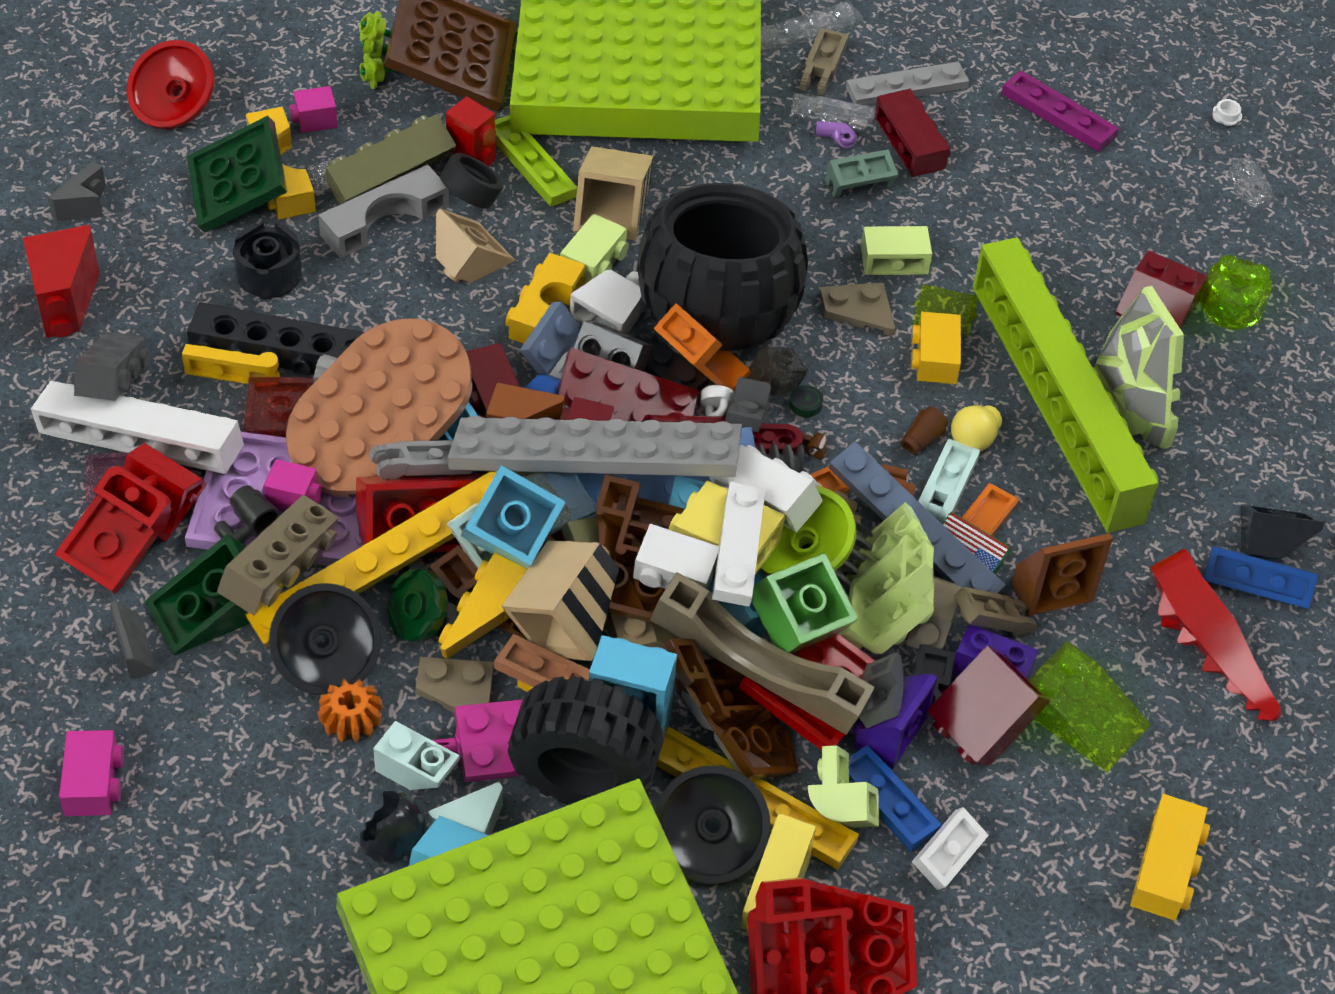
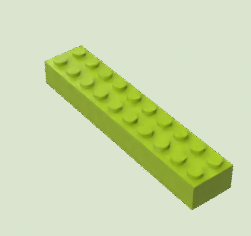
[973,237,1159,533]

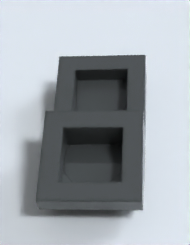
[859,652,903,729]

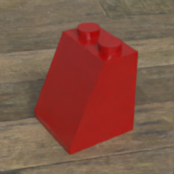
[23,225,100,338]

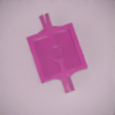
[432,700,523,782]

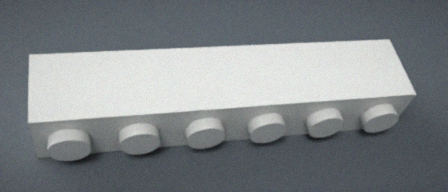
[31,381,244,474]

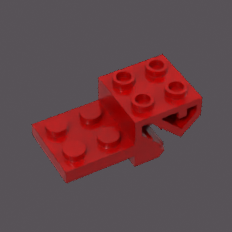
[55,443,207,594]

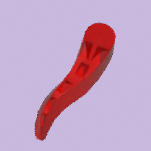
[1149,548,1282,721]

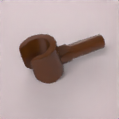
[802,432,828,460]

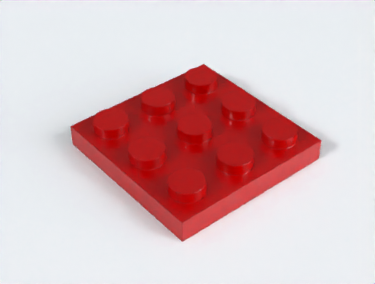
[738,634,875,751]

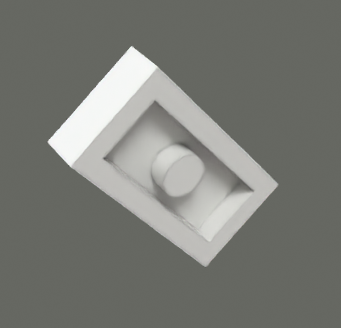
[912,807,989,890]

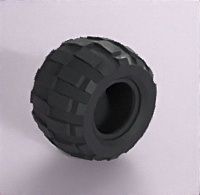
[637,183,808,351]

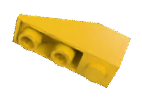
[438,552,527,659]

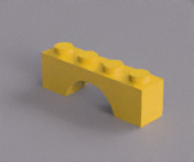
[246,106,316,220]

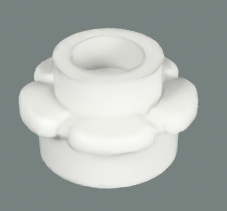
[1212,99,1242,126]

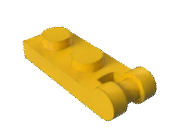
[182,344,280,387]

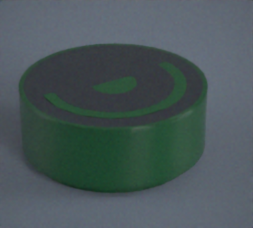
[789,385,823,417]

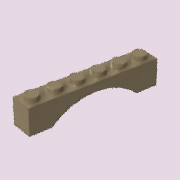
[650,572,875,735]

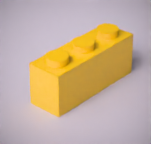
[1130,794,1210,921]

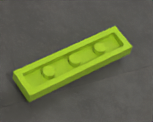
[495,115,577,207]

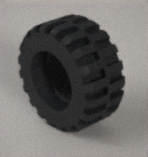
[508,676,663,805]

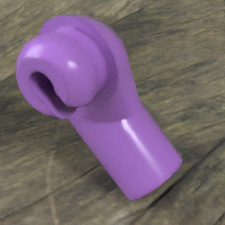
[816,121,857,148]

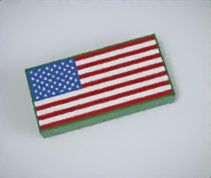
[943,512,1012,575]

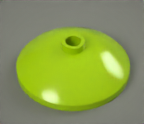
[760,486,856,576]

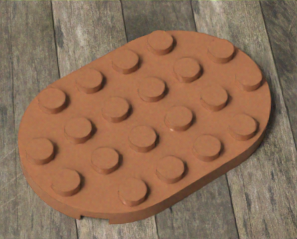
[286,319,473,498]

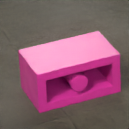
[59,730,124,816]

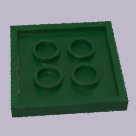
[187,115,287,232]

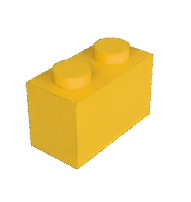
[911,312,961,384]

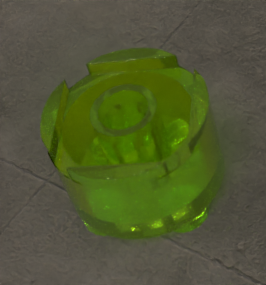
[1200,255,1272,330]

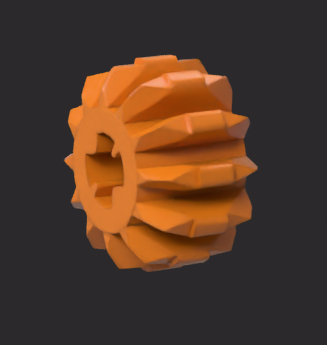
[318,678,383,743]

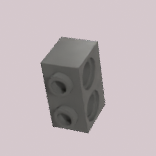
[574,321,654,372]

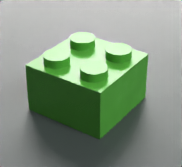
[751,553,859,654]

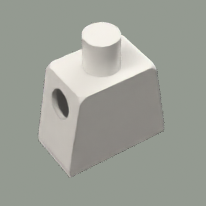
[570,270,644,334]

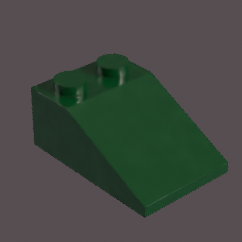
[144,534,250,655]

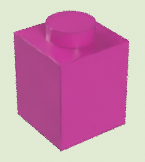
[289,86,338,133]
[263,459,322,512]

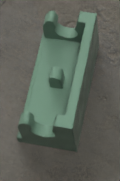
[825,149,899,198]

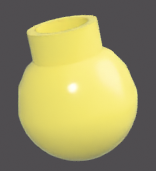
[951,405,1002,451]

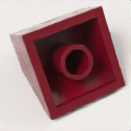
[1115,250,1208,329]

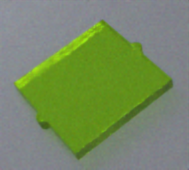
[913,284,978,336]

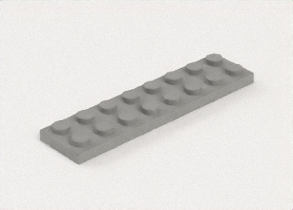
[448,416,742,477]

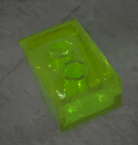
[1029,641,1150,773]

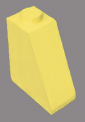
[741,813,816,933]

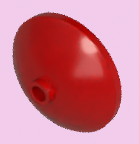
[126,40,215,129]

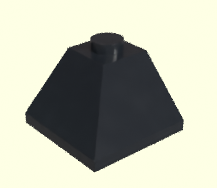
[1241,504,1324,561]

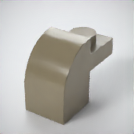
[906,576,963,650]

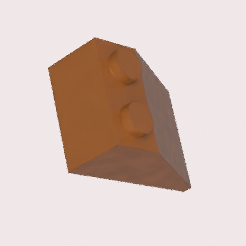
[1012,533,1113,616]

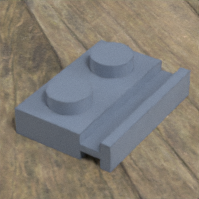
[519,302,580,375]

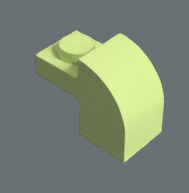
[808,745,879,828]

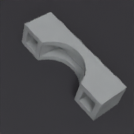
[318,164,449,258]

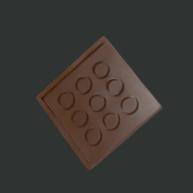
[384,0,516,112]

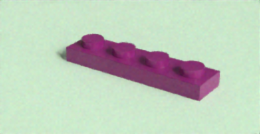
[1001,70,1119,152]

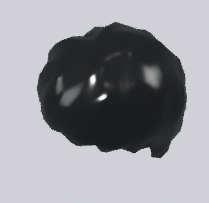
[359,789,427,864]

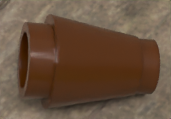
[900,406,948,455]

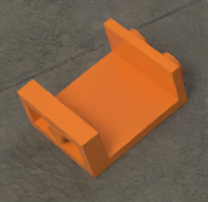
[654,303,752,392]

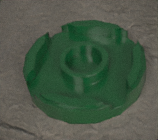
[387,569,448,642]

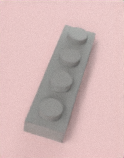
[846,61,969,107]

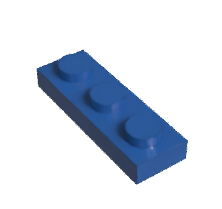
[1203,545,1318,609]
[849,745,942,852]

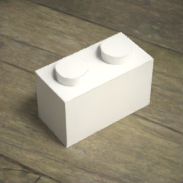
[633,524,719,590]

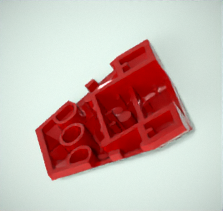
[747,877,917,994]

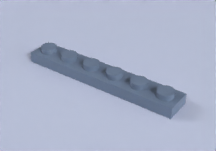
[829,441,1006,594]

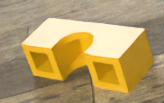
[505,252,585,344]

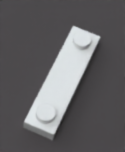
[712,482,765,607]

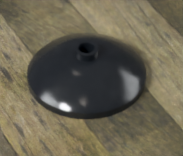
[269,583,381,695]
[655,766,771,884]

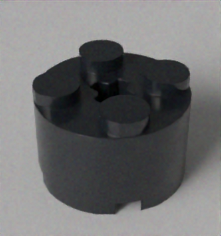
[233,223,302,300]

